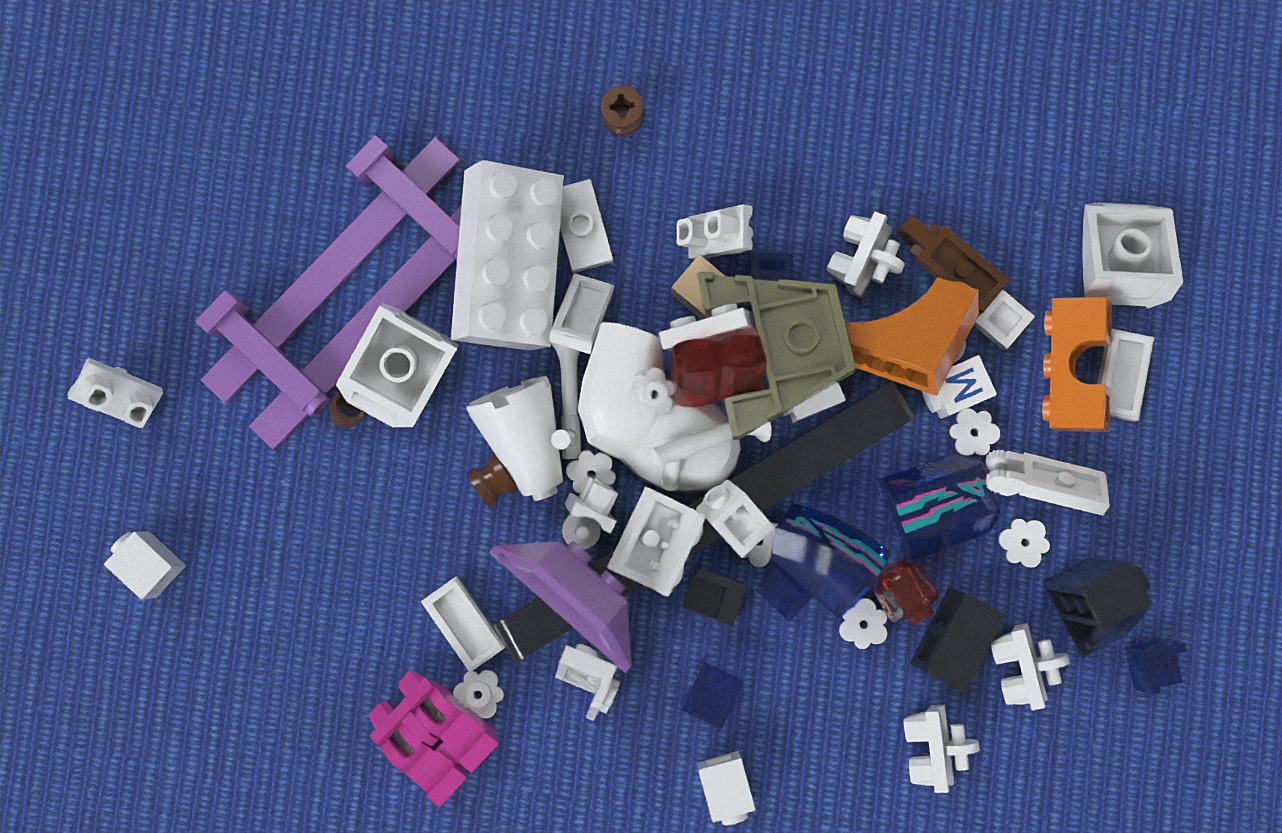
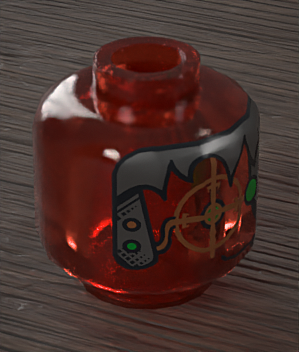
[873,558,939,626]

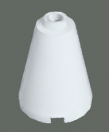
[466,376,563,501]

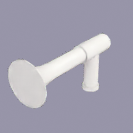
[551,343,581,459]
[650,422,772,491]

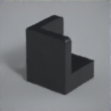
[683,566,747,627]

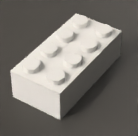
[451,160,564,351]

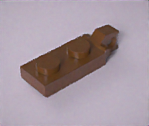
[896,215,1010,315]

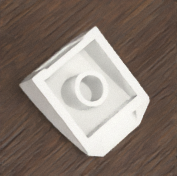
[1083,202,1183,308]
[336,303,459,427]

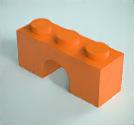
[1042,297,1112,432]

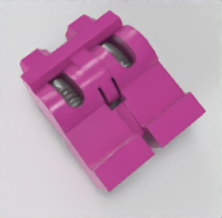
[369,670,499,807]

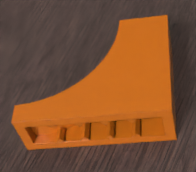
[845,277,979,396]

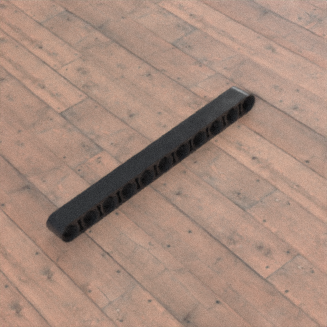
[492,381,916,663]

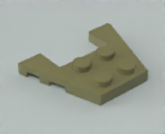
[697,272,856,440]

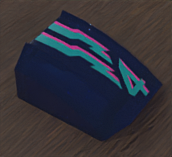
[877,452,1000,561]
[771,503,893,620]

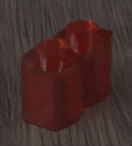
[670,334,767,407]

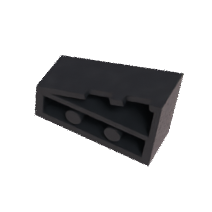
[1042,558,1153,659]

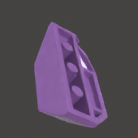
[489,540,631,673]

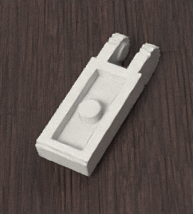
[986,449,1110,515]

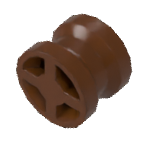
[601,85,643,136]
[466,454,519,508]

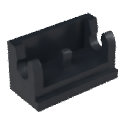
[910,587,1006,693]

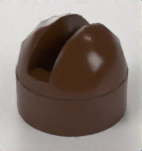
[329,392,365,429]

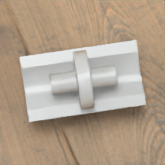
[677,204,753,259]
[827,212,905,298]
[68,357,163,428]
[562,476,618,549]
[991,623,1070,710]
[904,704,980,793]

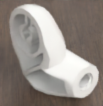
[578,322,741,493]

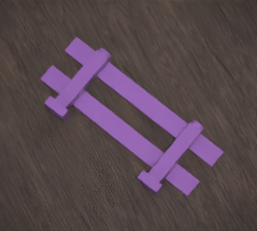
[195,135,462,450]

